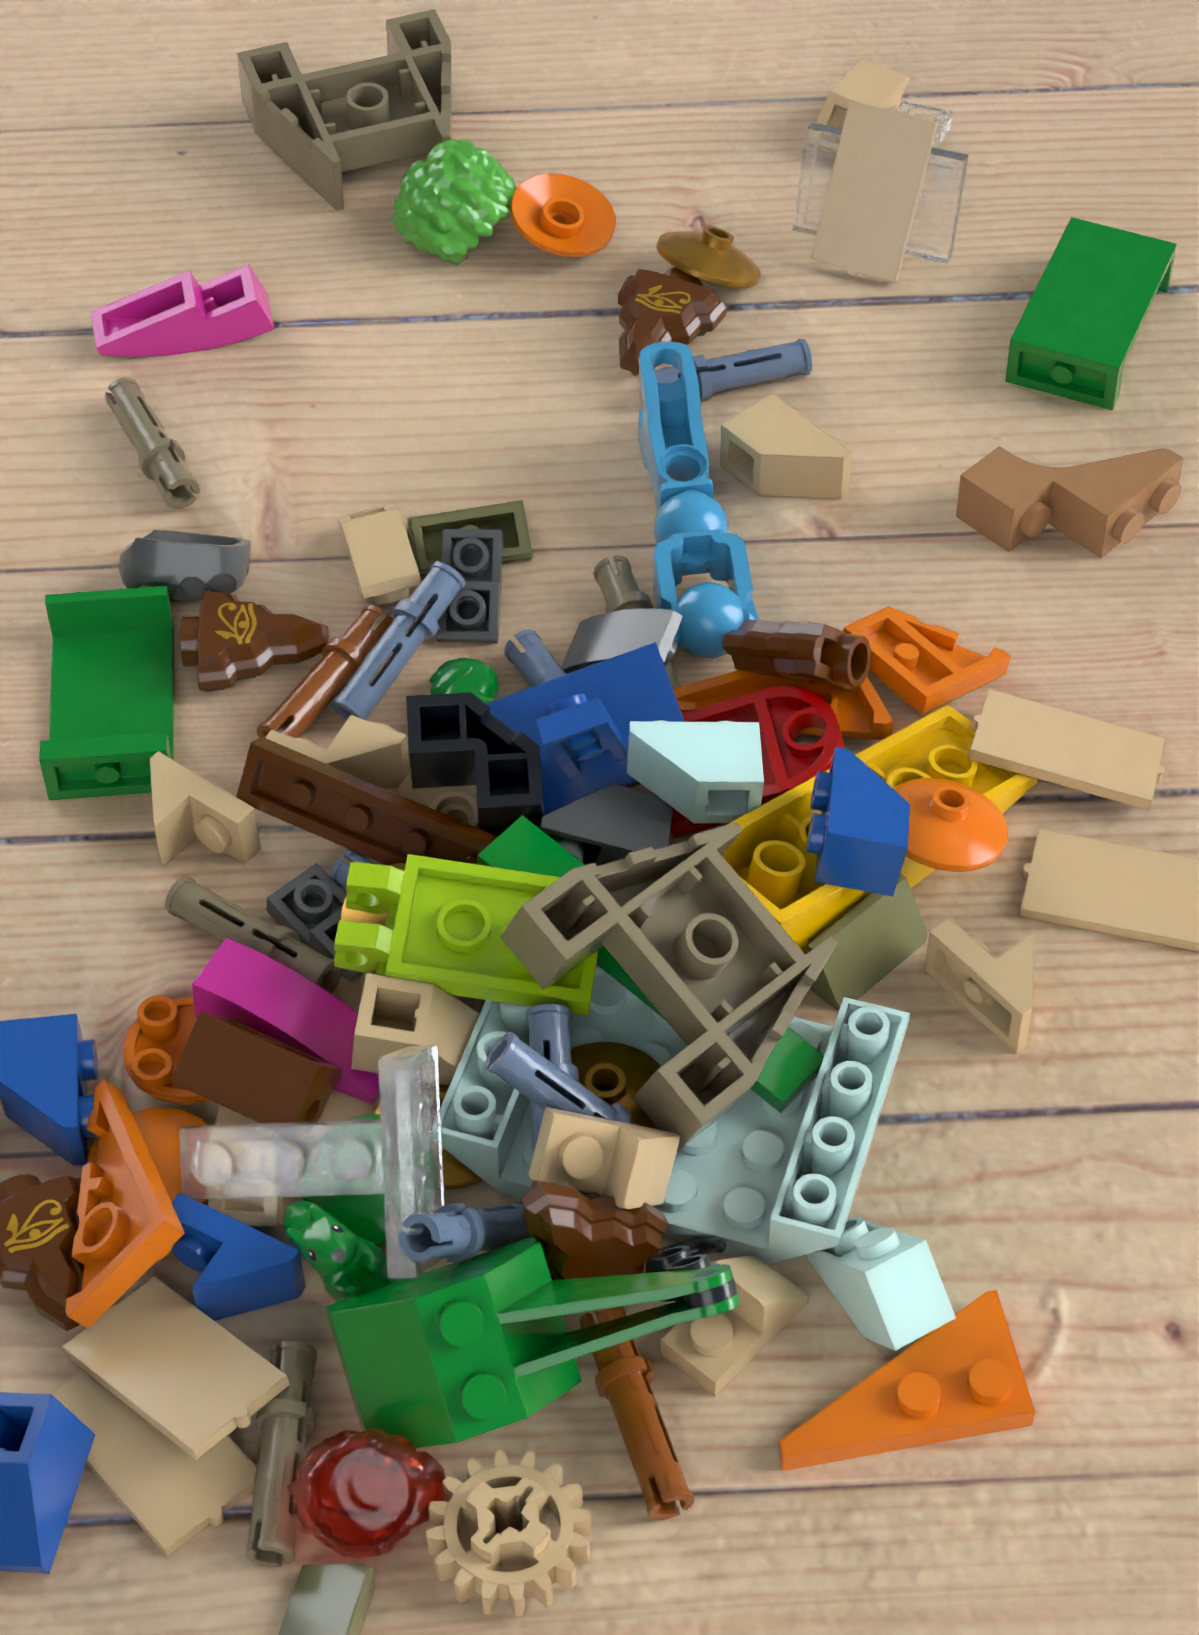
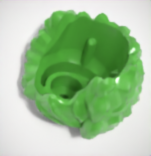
[392,139,517,265]

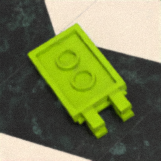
[334,854,599,1016]

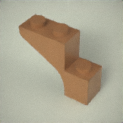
[956,446,1183,558]

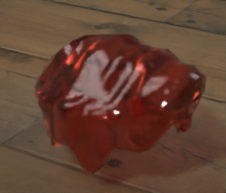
[287,1428,446,1558]

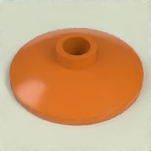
[510,173,616,257]
[893,778,1008,872]

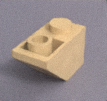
[720,393,852,499]
[351,973,480,1085]

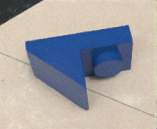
[172,1193,306,1321]

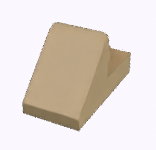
[150,751,261,865]
[925,918,1035,1054]
[528,1107,681,1209]
[660,1254,809,1397]

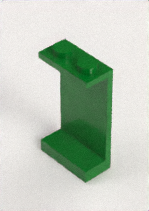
[1005,217,1177,410]
[39,586,174,800]

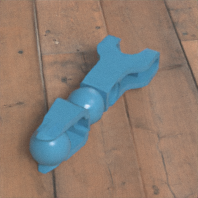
[638,342,759,659]

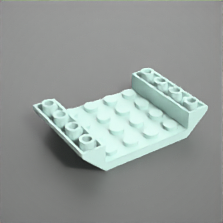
[431,968,910,1265]

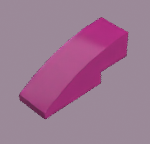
[91,264,275,357]
[192,937,391,1104]

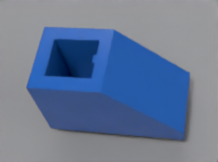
[806,747,910,897]
[0,1014,98,1166]
[0,1392,95,1574]

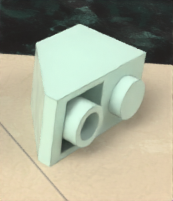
[626,720,764,823]
[806,1217,956,1351]

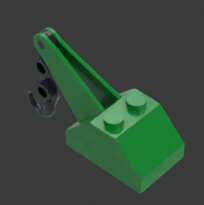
[324,1237,741,1454]

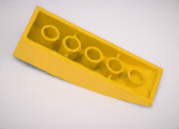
[722,705,1038,955]

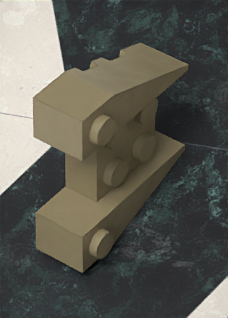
[237,9,452,211]
[500,822,838,1152]

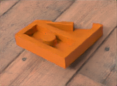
[843,606,1011,715]

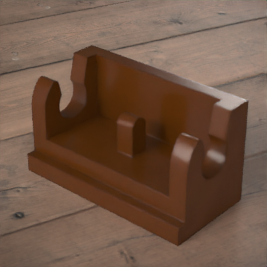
[171,1011,343,1138]

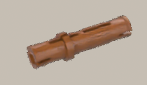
[257,605,393,738]
[580,1306,694,1520]

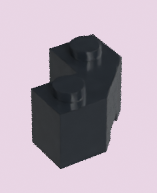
[406,692,544,836]

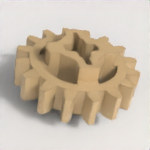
[426,1450,591,1617]

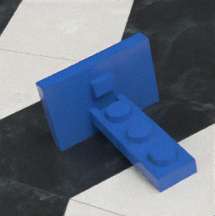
[486,642,685,816]

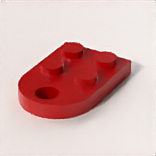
[670,686,844,838]

